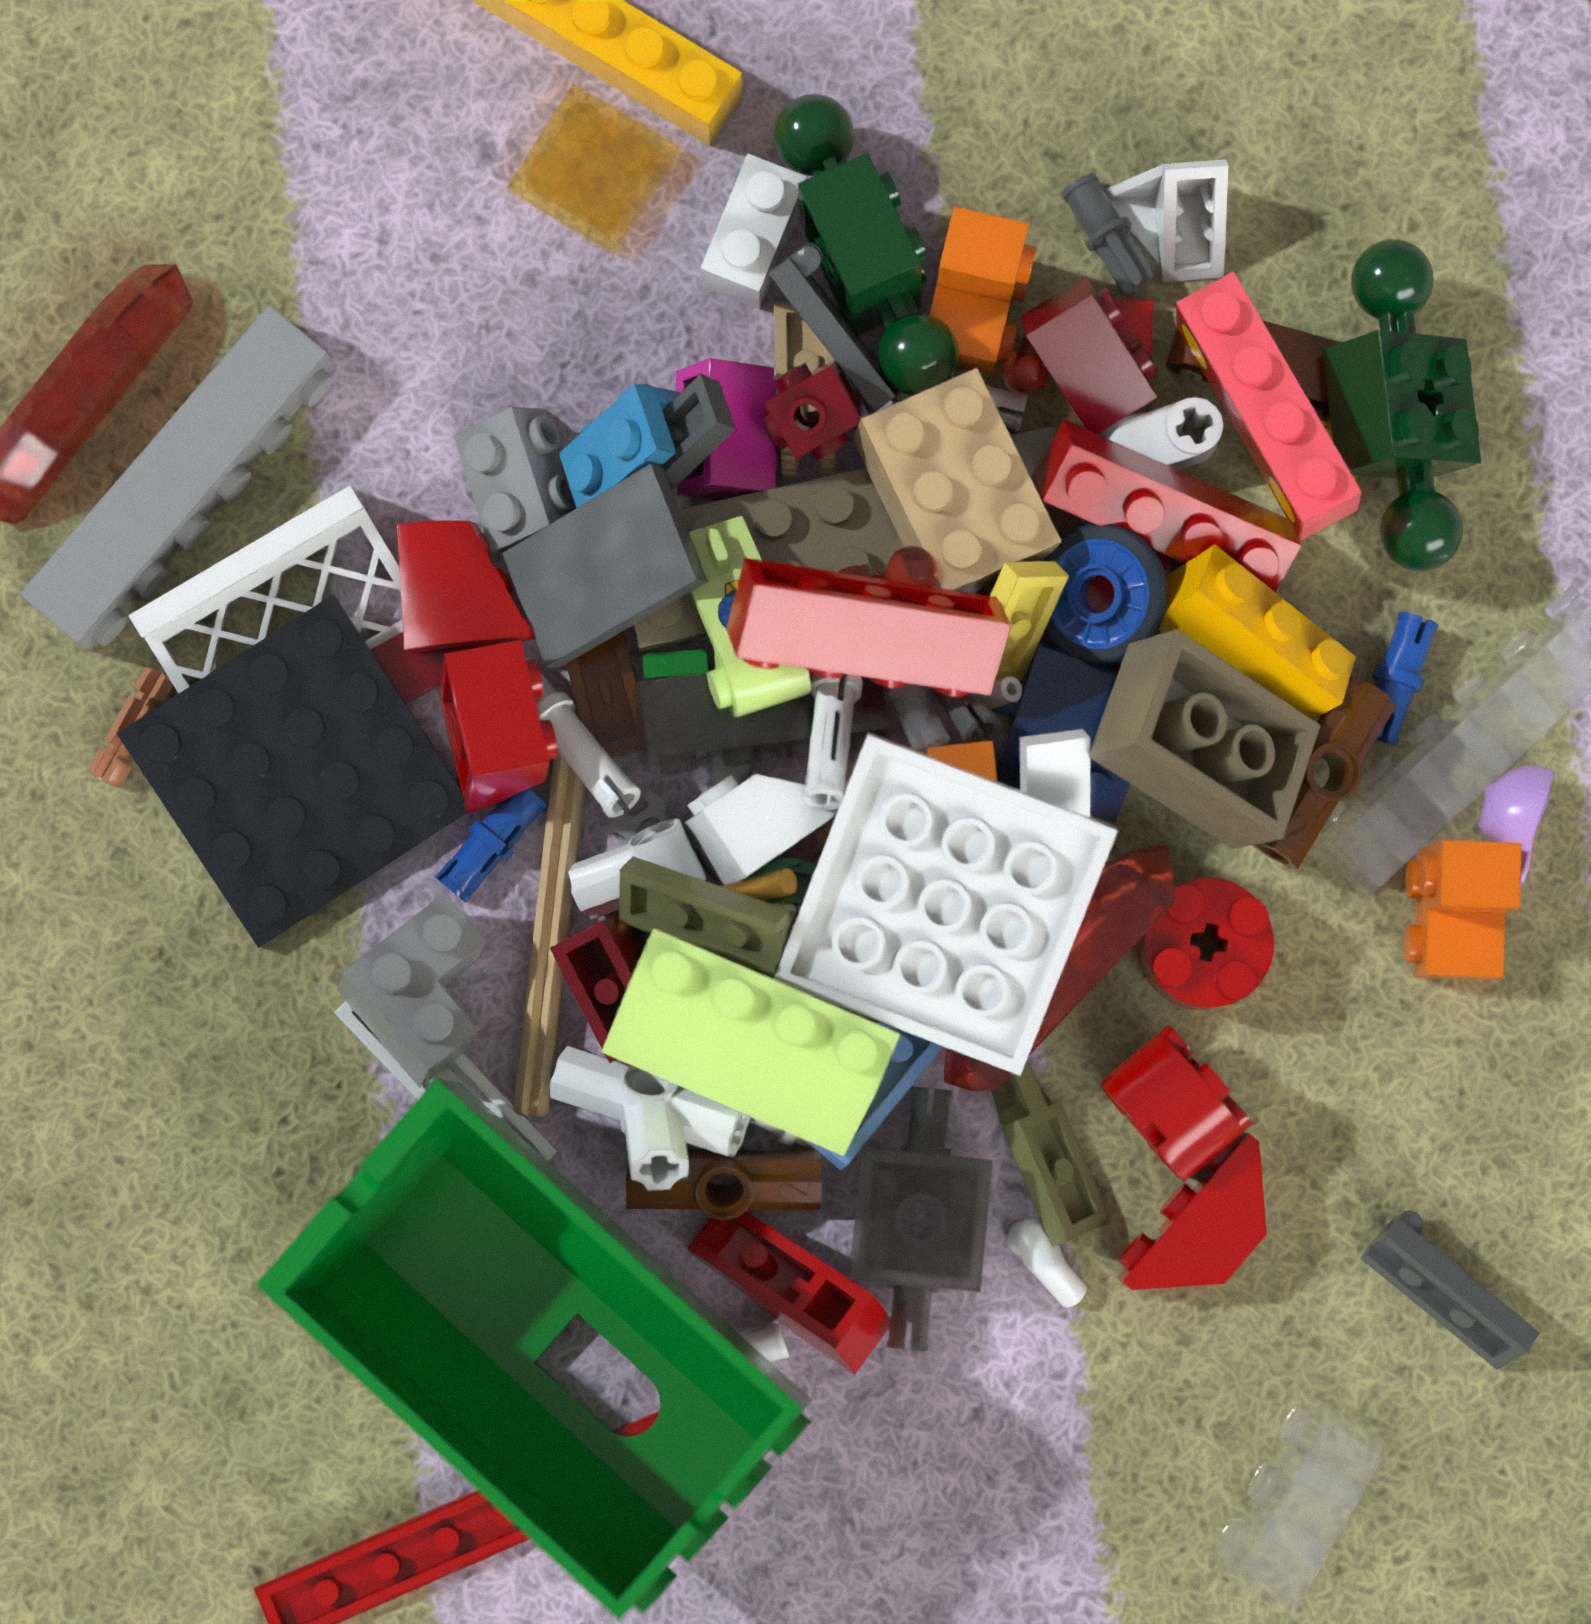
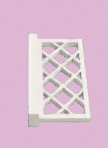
[128,485,403,694]

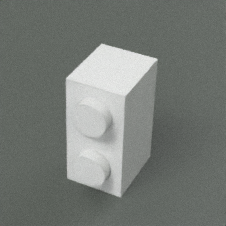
[700,153,806,310]

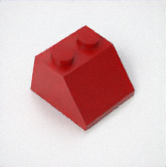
[439,640,558,814]

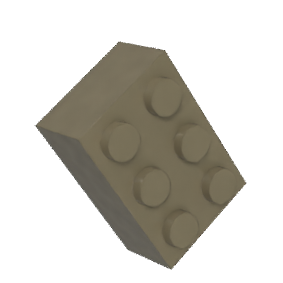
[1088,629,1321,849]

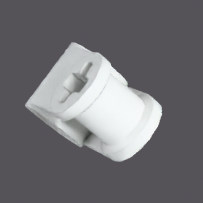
[1098,397,1223,470]

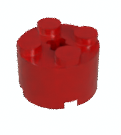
[1136,878,1274,1010]
[1099,1025,1252,1182]

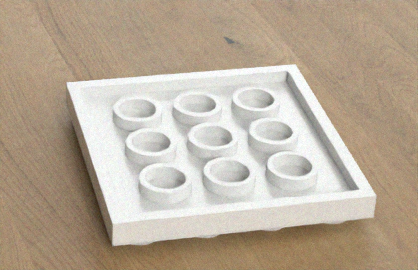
[773,732,1118,1075]

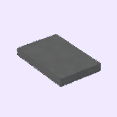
[502,463,708,669]

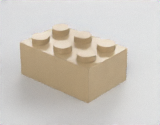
[852,368,1062,593]

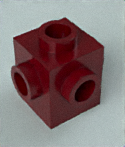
[763,360,868,460]

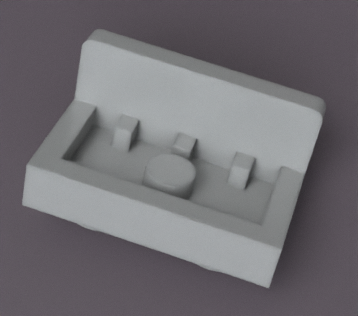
[453,407,576,553]

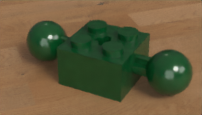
[774,94,960,396]
[1322,239,1481,571]

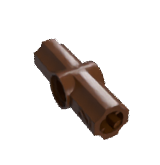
[1253,676,1396,869]
[626,1146,822,1220]

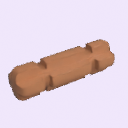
[89,667,175,787]

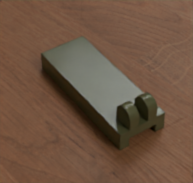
[619,856,796,977]

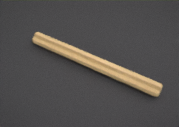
[513,753,586,1117]

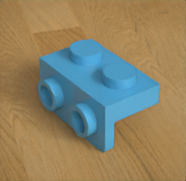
[559,384,680,508]

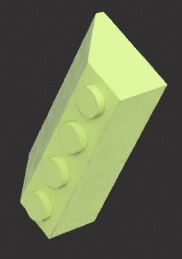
[602,928,900,1156]

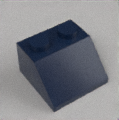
[996,641,1130,823]

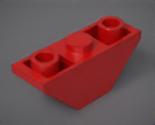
[1116,1133,1267,1290]

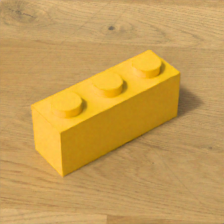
[1159,545,1356,720]

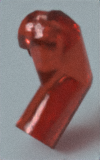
[1002,335,1048,395]

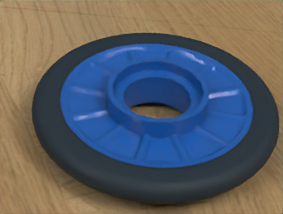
[1043,523,1168,665]

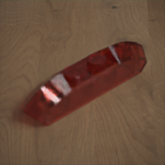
[0,264,194,524]
[944,844,1175,1092]

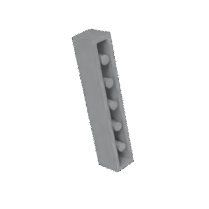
[19,305,335,651]

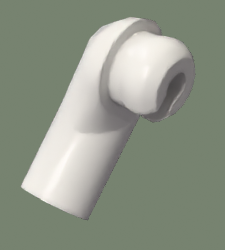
[1007,1217,1087,1308]

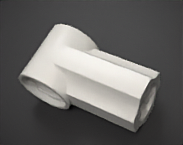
[568,818,707,919]

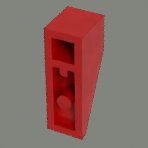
[687,1211,893,1375]

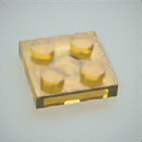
[507,84,679,256]

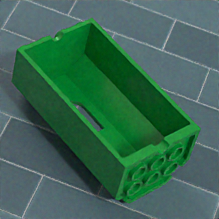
[255,1078,812,1621]

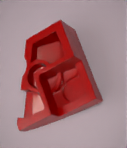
[397,520,535,653]

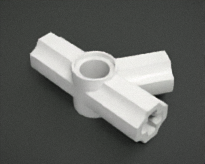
[550,1046,750,1191]

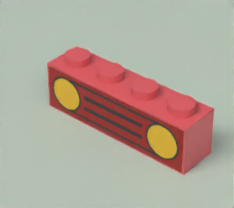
[1176,271,1362,541]

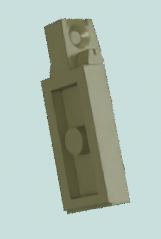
[988,1062,1110,1246]

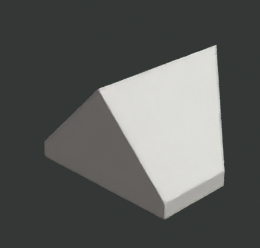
[1104,159,1228,282]

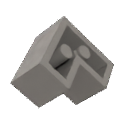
[337,893,487,1088]

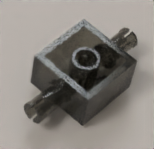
[848,1086,993,1351]

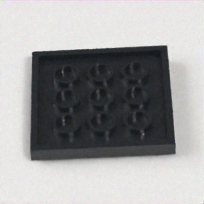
[116,594,470,948]

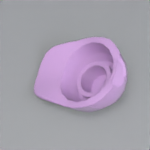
[1478,765,1555,885]

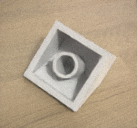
[682,774,839,886]

